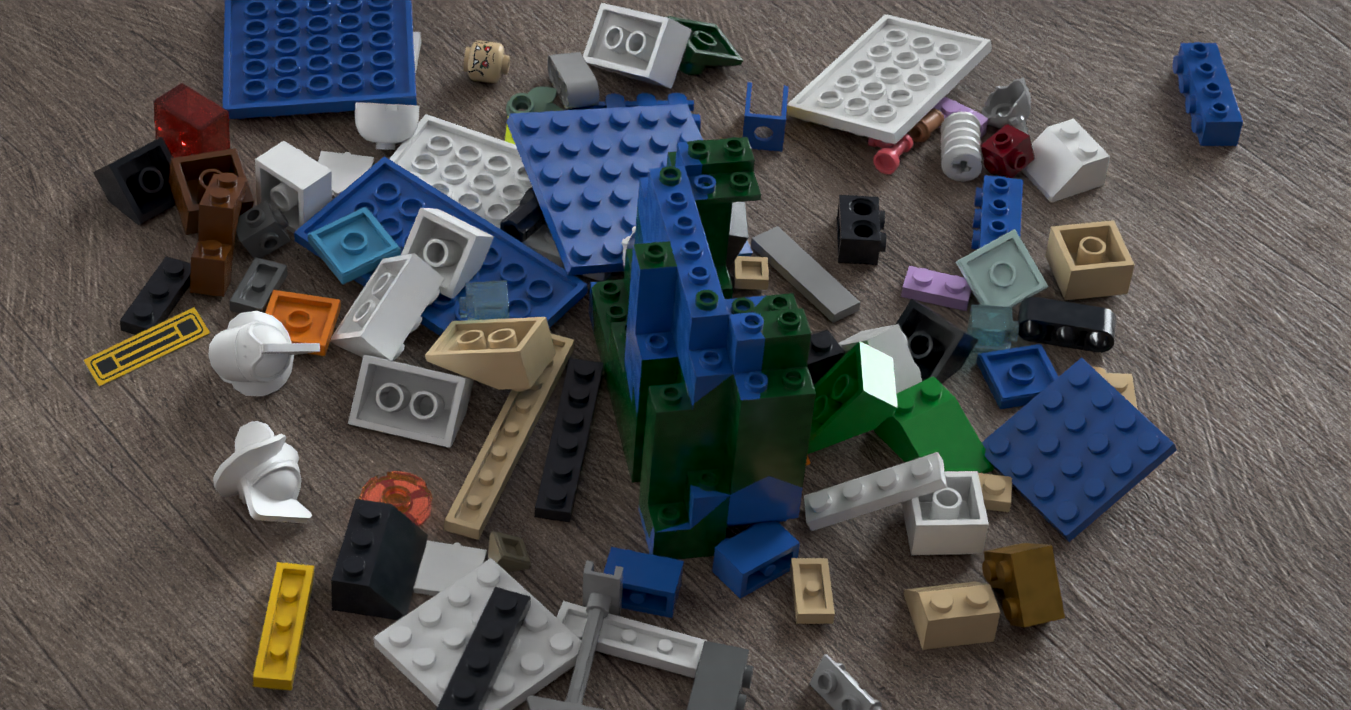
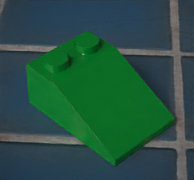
[807,341,898,454]
[874,376,994,474]

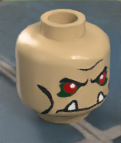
[463,40,510,83]

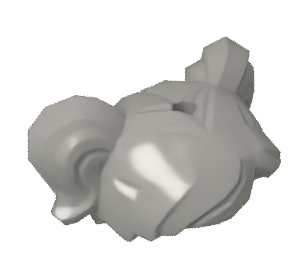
[982,77,1031,135]

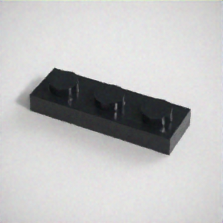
[120,256,191,335]

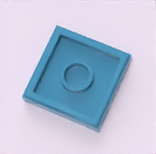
[307,207,401,285]

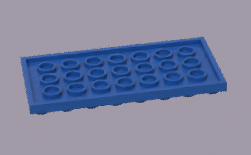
[294,156,588,336]

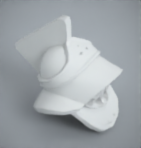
[208,311,320,396]
[213,421,312,523]

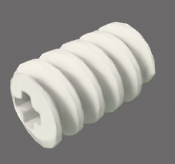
[940,112,982,182]

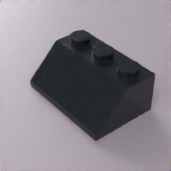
[331,499,428,620]

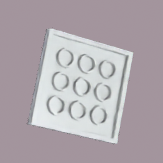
[374,558,582,710]

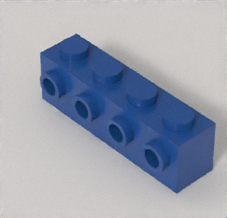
[1173,42,1243,146]
[971,175,1023,250]

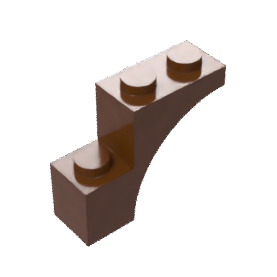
[190,173,247,297]

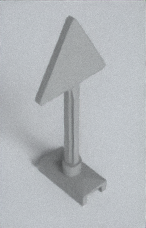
[527,560,624,710]

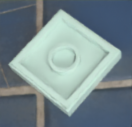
[956,229,1049,320]

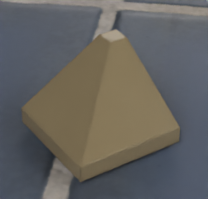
[488,531,531,572]

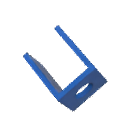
[742,82,788,152]

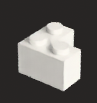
[839,324,922,393]

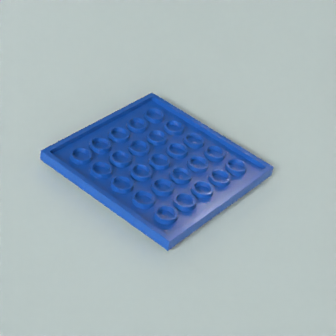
[223,0,417,119]
[507,104,753,276]

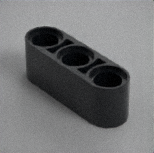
[1017,297,1116,353]

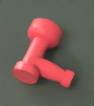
[868,134,914,174]

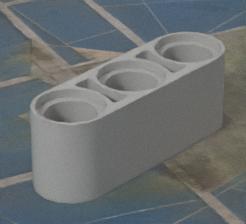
[547,52,599,109]

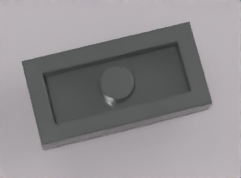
[229,257,288,313]

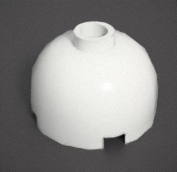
[355,102,419,150]

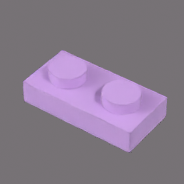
[901,266,972,311]

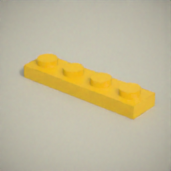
[253,562,315,690]

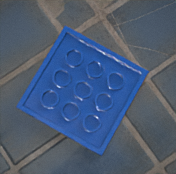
[982,358,1176,542]

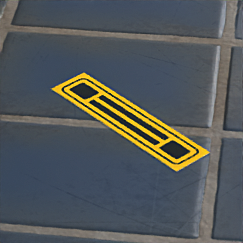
[83,307,210,387]

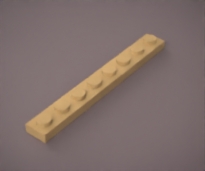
[444,333,574,540]

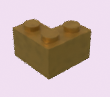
[982,543,1065,627]

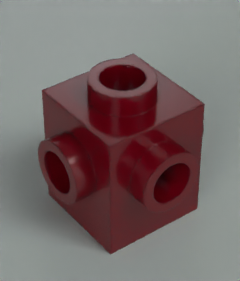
[980,124,1035,178]

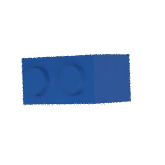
[712,520,800,599]
[603,547,684,618]

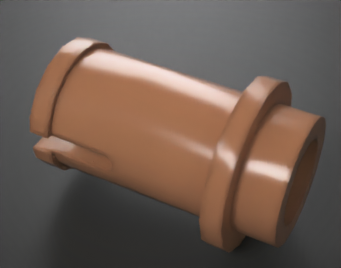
[907,108,945,142]

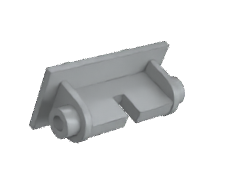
[809,654,882,710]

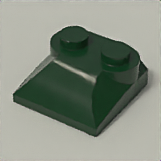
[667,16,743,76]

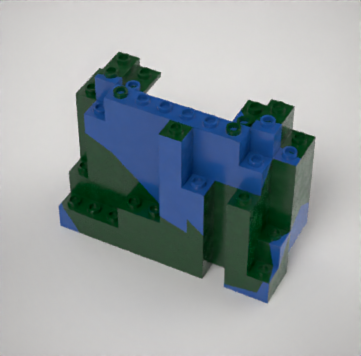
[588,137,816,560]

